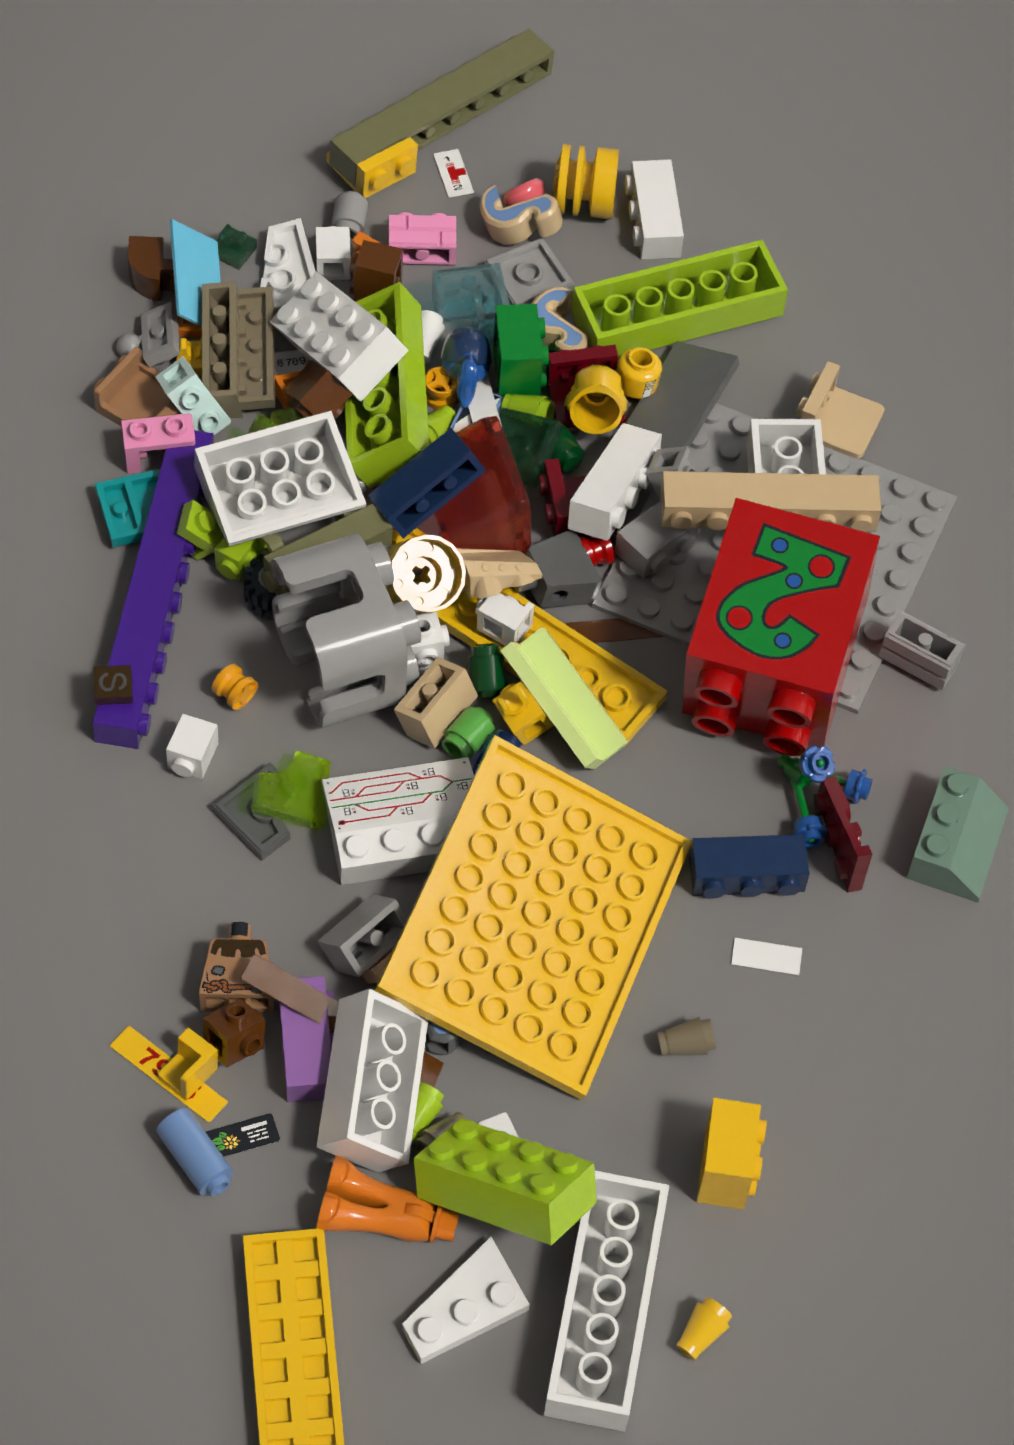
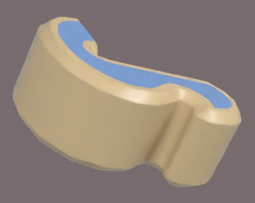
[480,184,563,245]
[531,287,588,352]

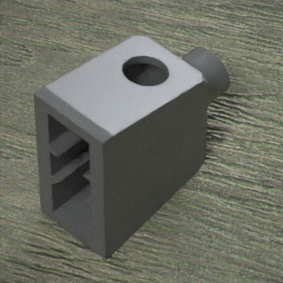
[512,530,602,608]

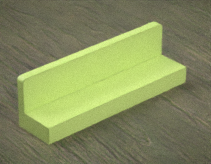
[500,628,628,770]

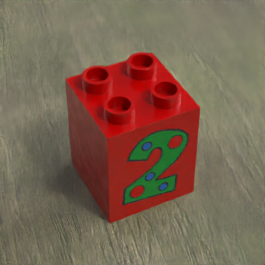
[682,498,880,756]

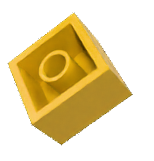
[697,1097,767,1210]

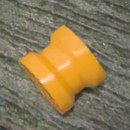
[425,366,458,410]
[211,663,258,710]

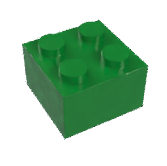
[493,304,549,397]

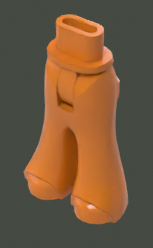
[316,1156,460,1243]

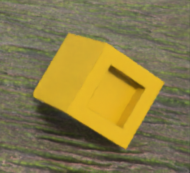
[158,1027,218,1101]

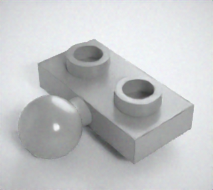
[116,302,180,367]

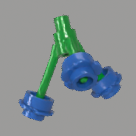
[777,745,873,849]

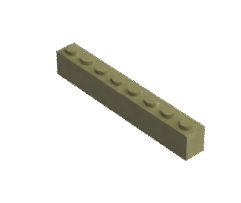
[329,29,555,187]

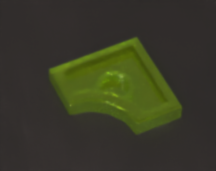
[251,750,331,830]

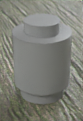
[331,191,368,243]

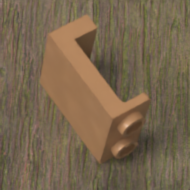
[93,347,182,451]

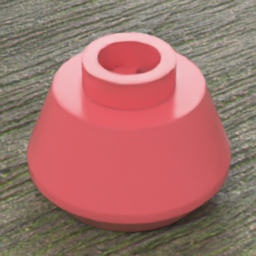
[503,178,546,206]

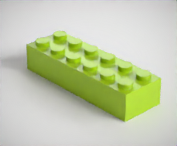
[571,239,788,358]
[345,282,429,488]

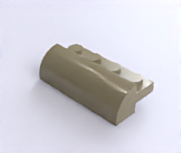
[202,281,276,418]

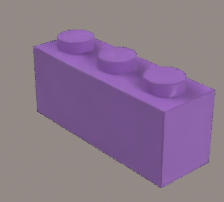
[279,976,334,1103]

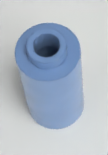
[156,1108,234,1196]

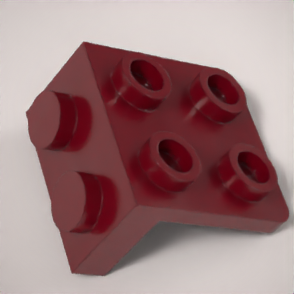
[546,345,626,432]
[538,458,623,538]

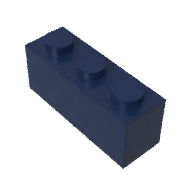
[368,428,486,538]
[689,834,810,898]

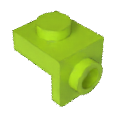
[177,500,223,560]

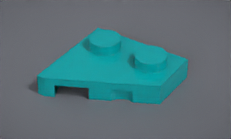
[95,468,161,548]

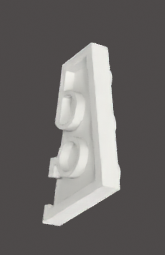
[260,218,316,316]
[402,1237,530,1364]

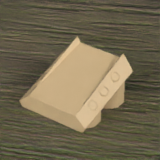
[456,548,542,598]

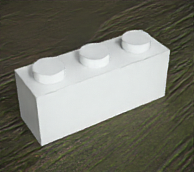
[625,159,684,260]

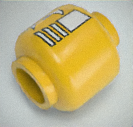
[616,347,662,399]

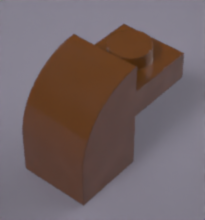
[128,236,175,301]

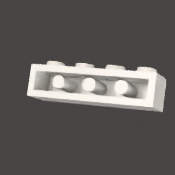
[568,423,662,541]

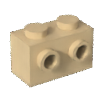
[394,657,478,749]

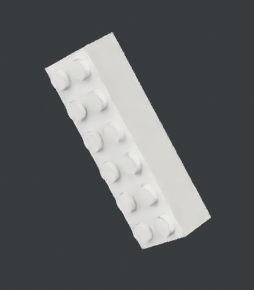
[544,1171,669,1432]

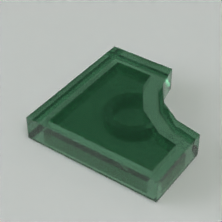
[490,408,564,489]

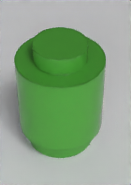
[442,707,495,759]

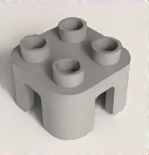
[271,533,421,728]

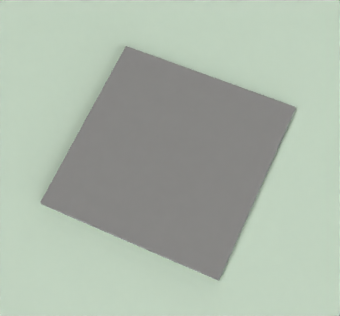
[592,403,958,714]

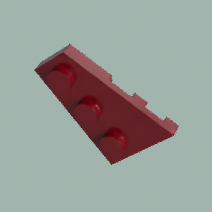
[814,776,873,893]

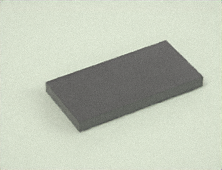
[626,341,739,449]

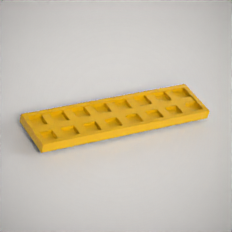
[243,1229,345,1445]

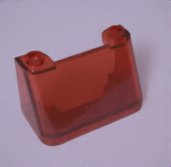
[434,415,531,554]

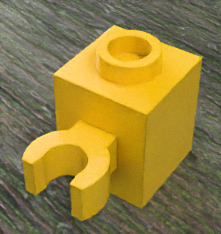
[492,680,554,746]

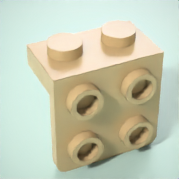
[796,361,885,458]

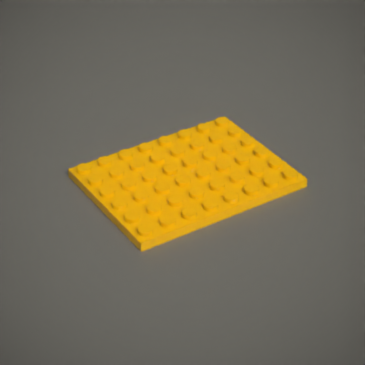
[374,735,692,1100]

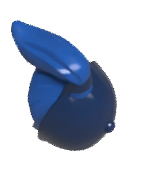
[440,327,492,408]

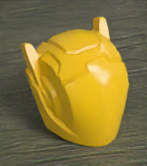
[564,365,628,434]

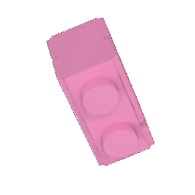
[389,212,456,265]

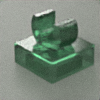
[216,224,257,270]

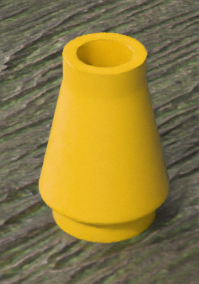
[676,1297,732,1361]

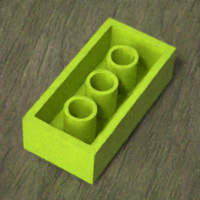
[414,1118,597,1245]

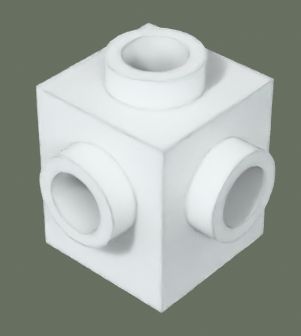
[411,612,450,669]

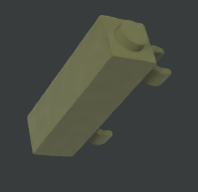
[261,504,393,595]

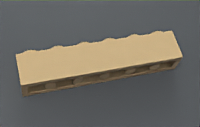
[660,471,882,532]

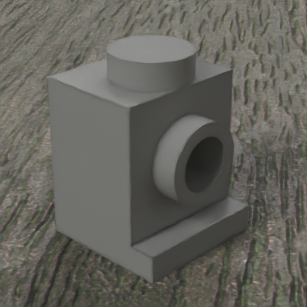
[646,446,696,498]

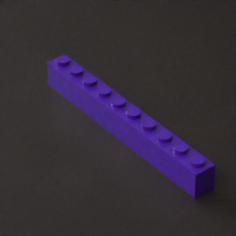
[93,430,214,749]

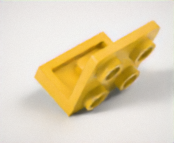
[326,137,418,198]

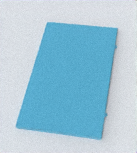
[170,219,221,327]

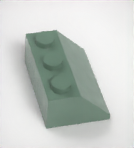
[907,766,1009,903]

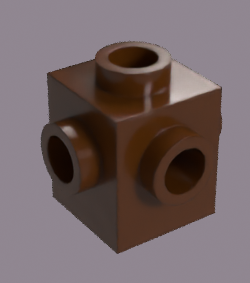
[203,998,266,1068]

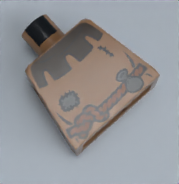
[199,922,275,1012]

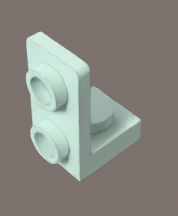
[155,356,231,435]

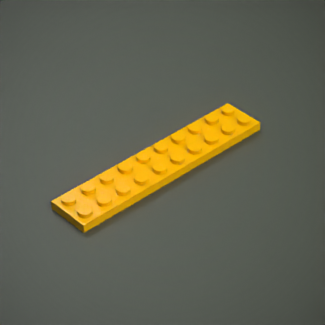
[377,507,668,748]

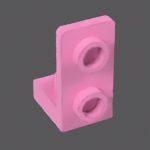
[121,413,196,474]

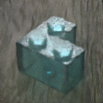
[432,263,510,344]

